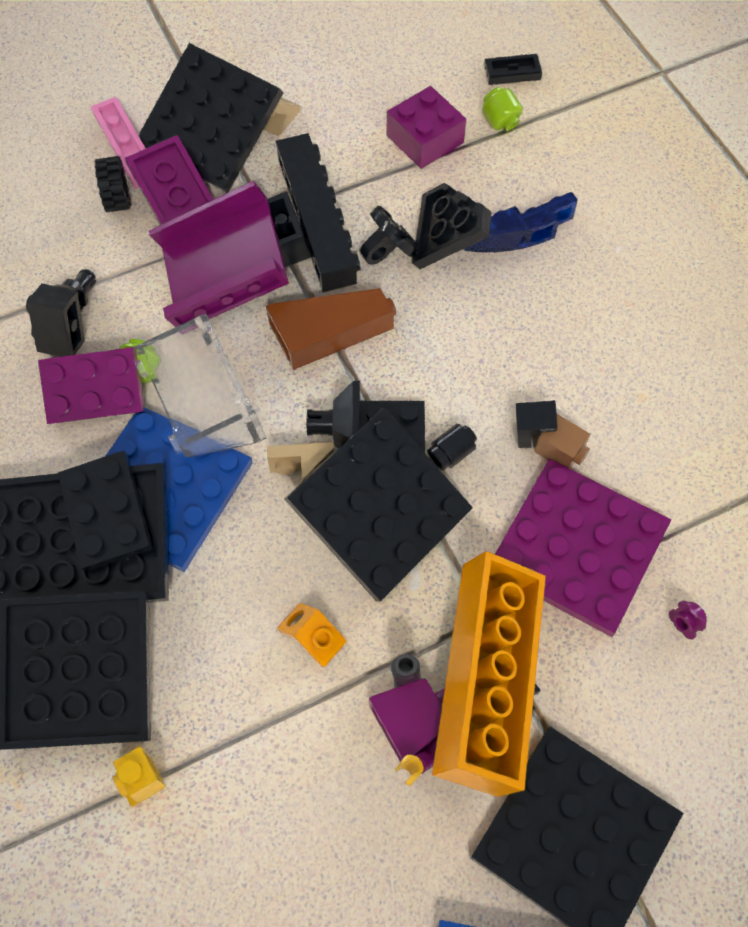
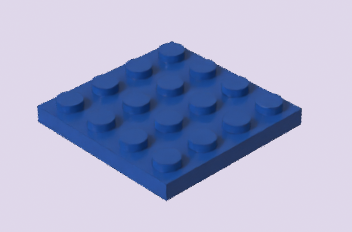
[106,407,253,573]

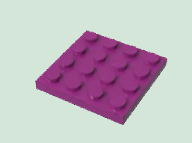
[495,459,672,637]

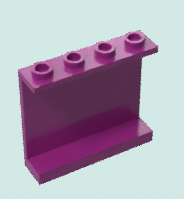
[149,181,289,332]

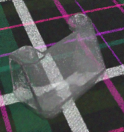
[135,313,267,458]

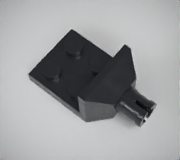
[306,381,425,453]

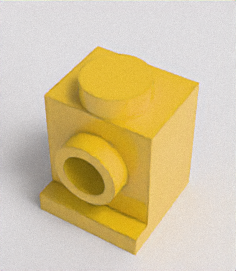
[112,746,166,807]

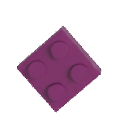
[386,86,466,169]

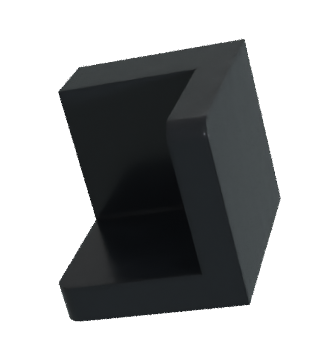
[516,400,558,448]

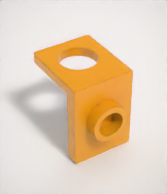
[277,603,347,667]

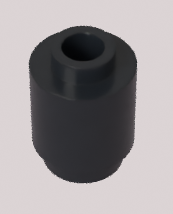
[427,423,477,471]

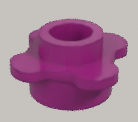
[669,600,707,640]

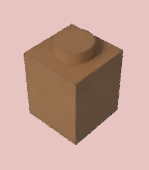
[535,414,591,469]

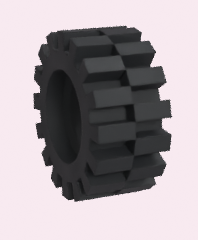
[94,156,131,213]

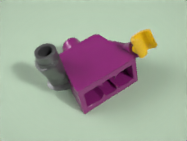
[369,654,445,786]

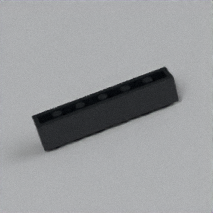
[276,133,361,292]

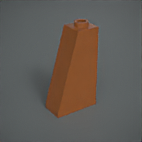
[266,288,397,370]

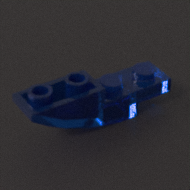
[464,191,578,253]

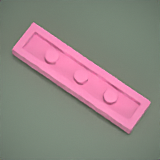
[91,97,146,189]

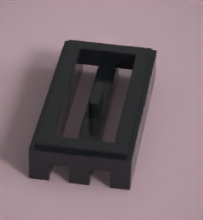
[484,54,542,85]

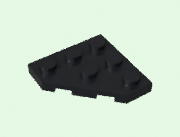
[412,183,492,269]

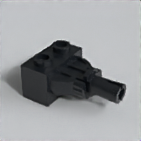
[268,192,312,267]
[26,269,96,357]

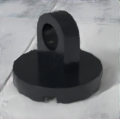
[360,206,418,265]

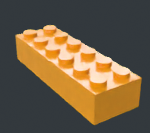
[432,551,546,797]

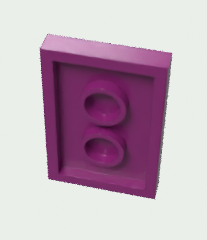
[125,135,214,225]
[38,347,144,424]

